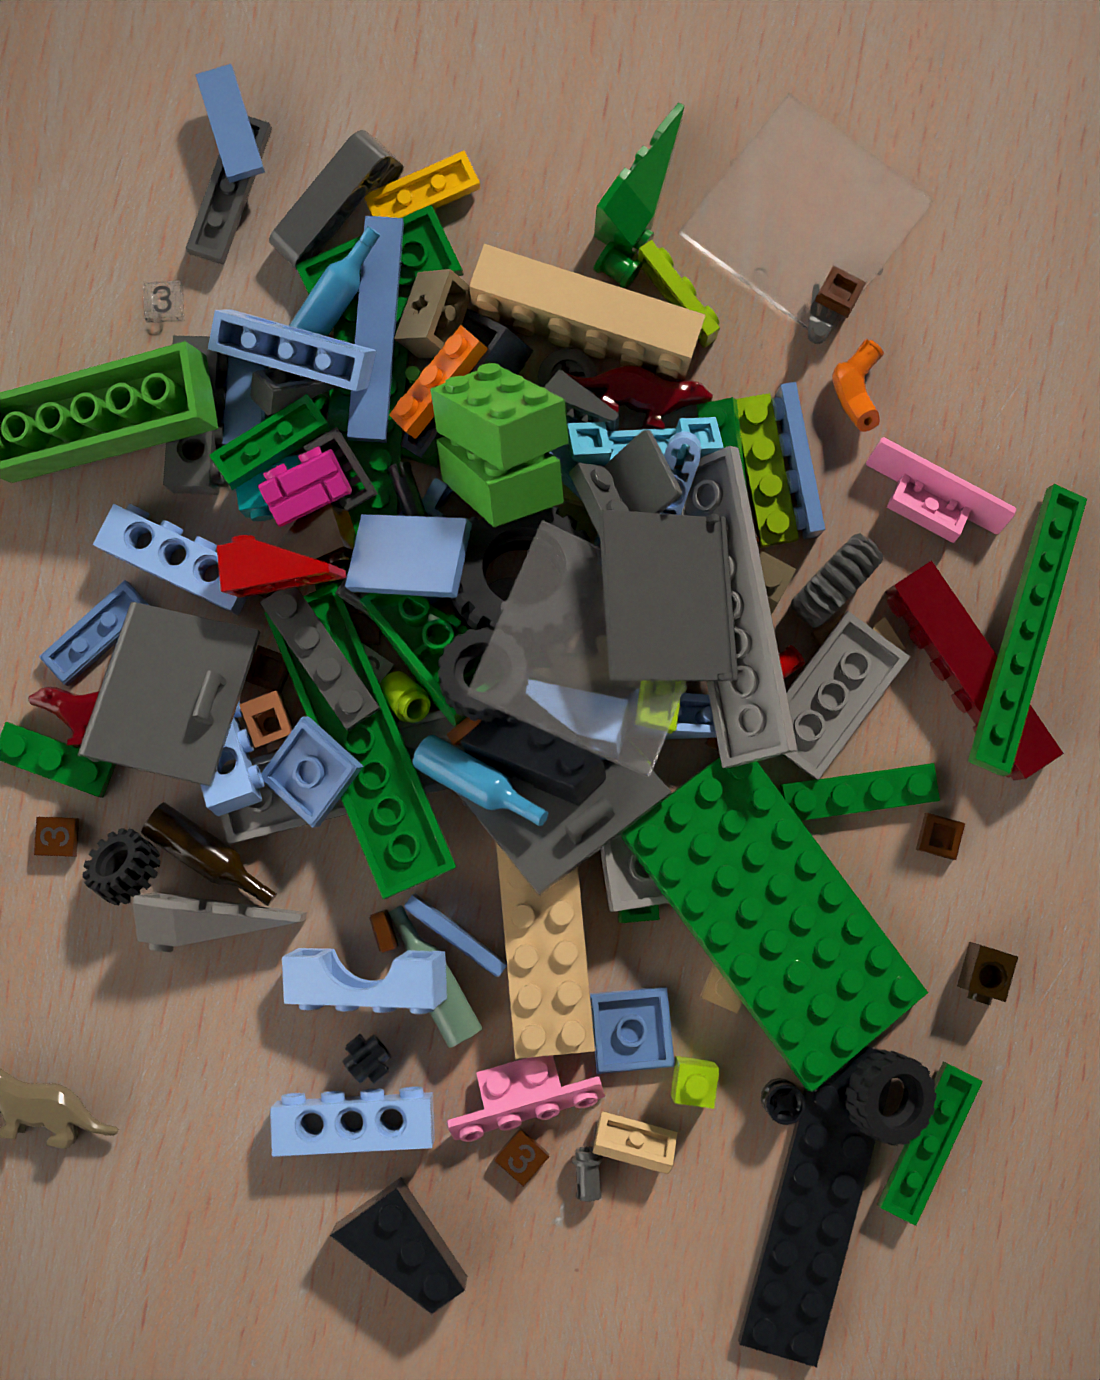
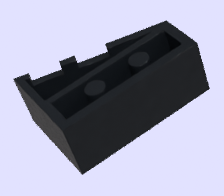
[461,694,606,806]
[330,1177,467,1314]

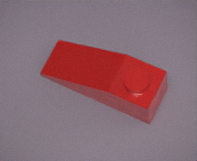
[217,535,346,598]

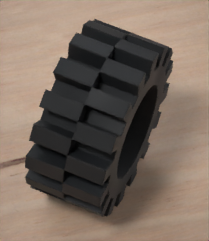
[82,828,161,906]

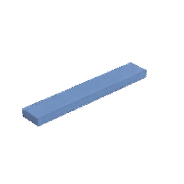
[347,216,404,443]

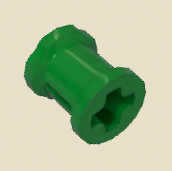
[593,241,643,289]

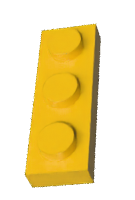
[364,150,481,218]

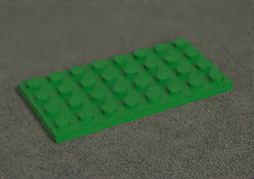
[620,757,928,1092]

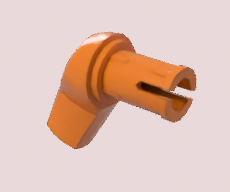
[832,339,884,432]

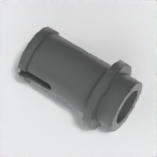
[572,1146,603,1202]

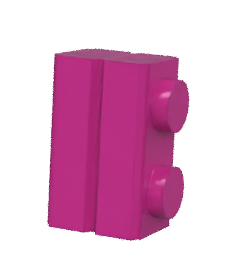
[258,446,352,527]

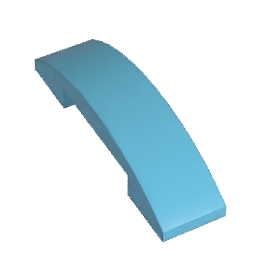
[567,417,724,466]

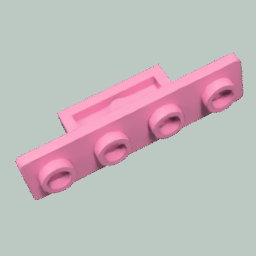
[866,438,1017,543]
[447,1055,605,1142]

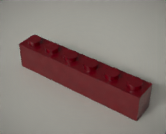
[885,560,1064,780]

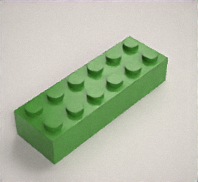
[0,341,218,483]

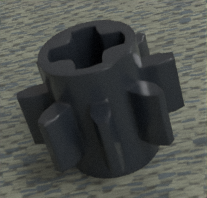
[342,1033,392,1084]

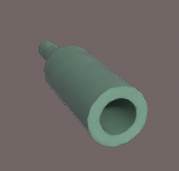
[388,905,483,1048]

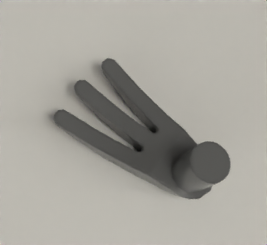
[808,283,838,344]

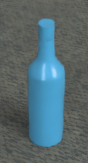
[289,226,380,336]
[413,735,548,826]

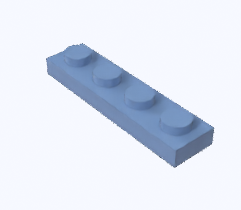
[772,382,826,539]

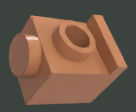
[239,691,294,754]

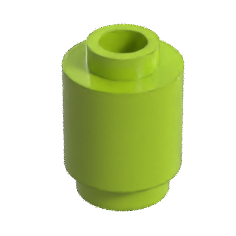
[380,671,430,723]

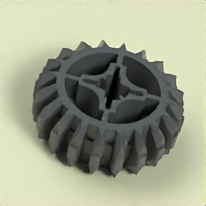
[791,533,883,628]

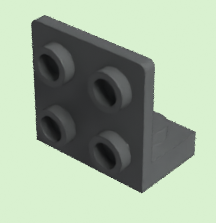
[569,430,682,536]

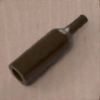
[141,802,277,906]

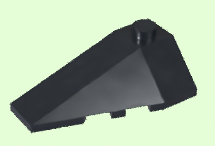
[400,308,533,461]

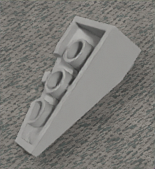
[133,892,307,952]

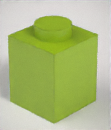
[671,1056,719,1109]

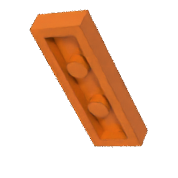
[389,325,488,439]

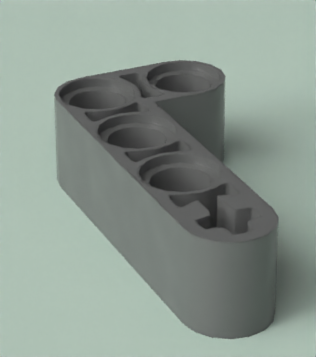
[269,130,404,270]

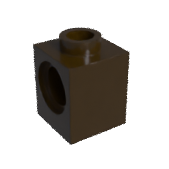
[957,942,1018,1006]

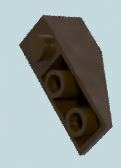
[257,503,356,599]

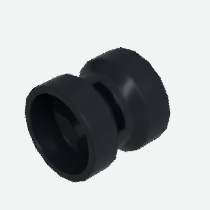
[761,1078,806,1125]

